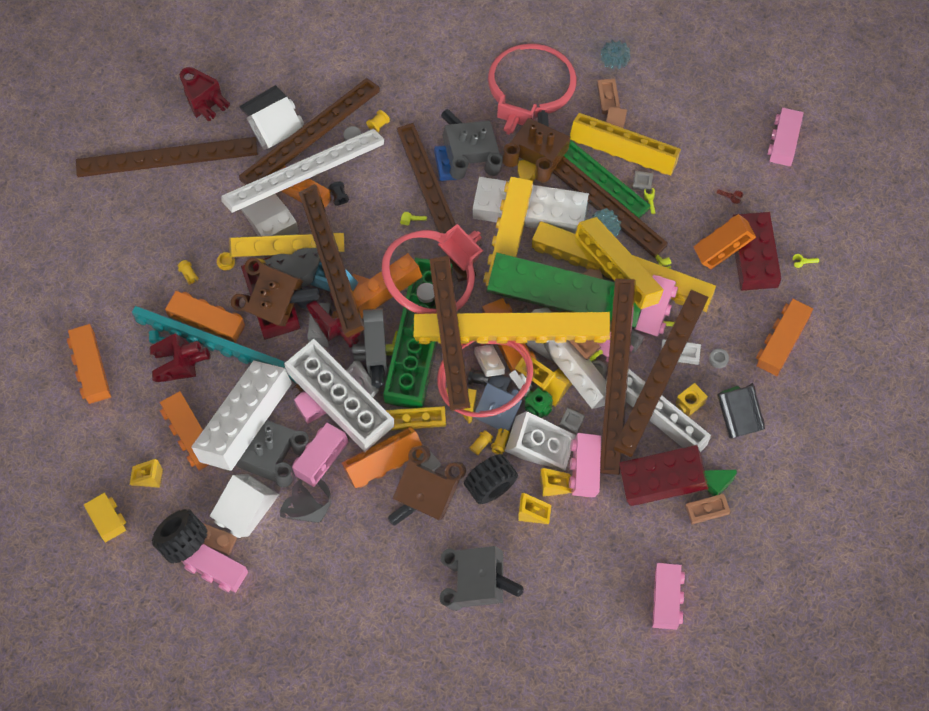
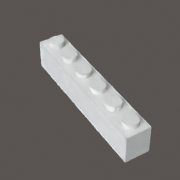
[532,307,607,409]
[606,369,711,452]

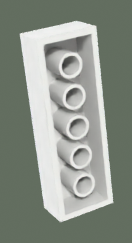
[473,177,589,234]
[285,339,394,452]
[192,360,292,471]

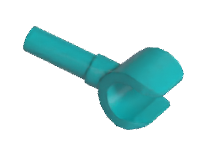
[149,330,166,344]

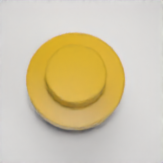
[216,252,235,270]

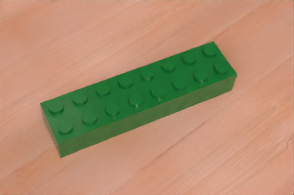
[486,252,640,329]
[383,257,453,408]

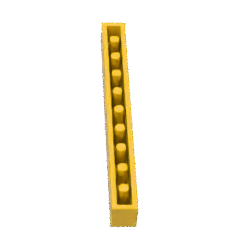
[532,221,716,312]
[414,312,610,344]

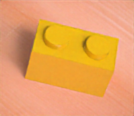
[83,492,127,543]

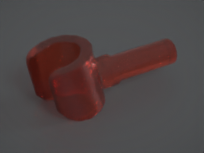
[717,189,744,204]

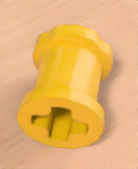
[366,110,390,133]

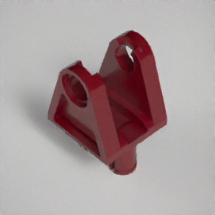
[179,67,230,121]
[307,293,361,348]
[149,333,211,382]

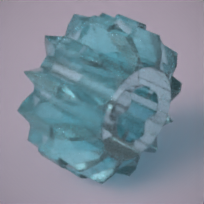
[601,39,631,70]
[592,208,621,237]

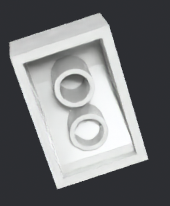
[241,194,299,236]
[505,412,576,471]

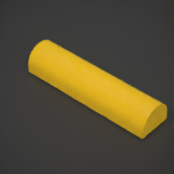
[386,406,446,431]

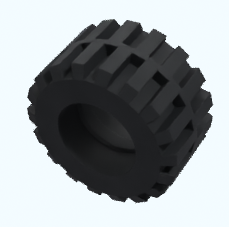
[464,454,518,504]
[151,509,208,564]

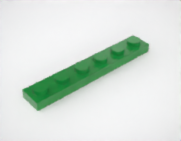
[564,140,650,219]

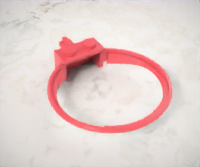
[488,44,576,135]
[382,224,483,314]
[437,341,533,417]

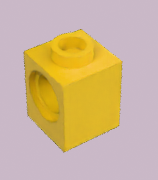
[676,383,708,417]

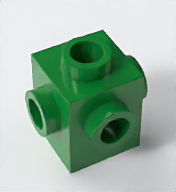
[525,387,553,418]

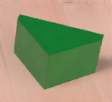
[705,470,737,496]

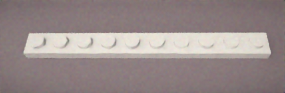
[221,129,384,213]

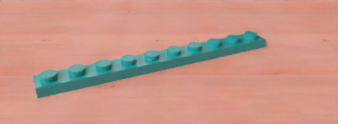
[132,306,297,383]

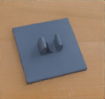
[474,383,523,432]

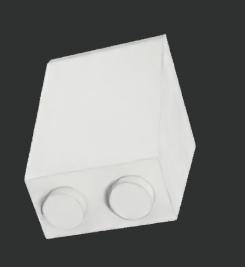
[247,97,304,150]
[210,474,279,538]

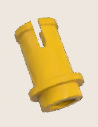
[178,260,199,285]
[491,428,510,454]
[469,430,493,456]

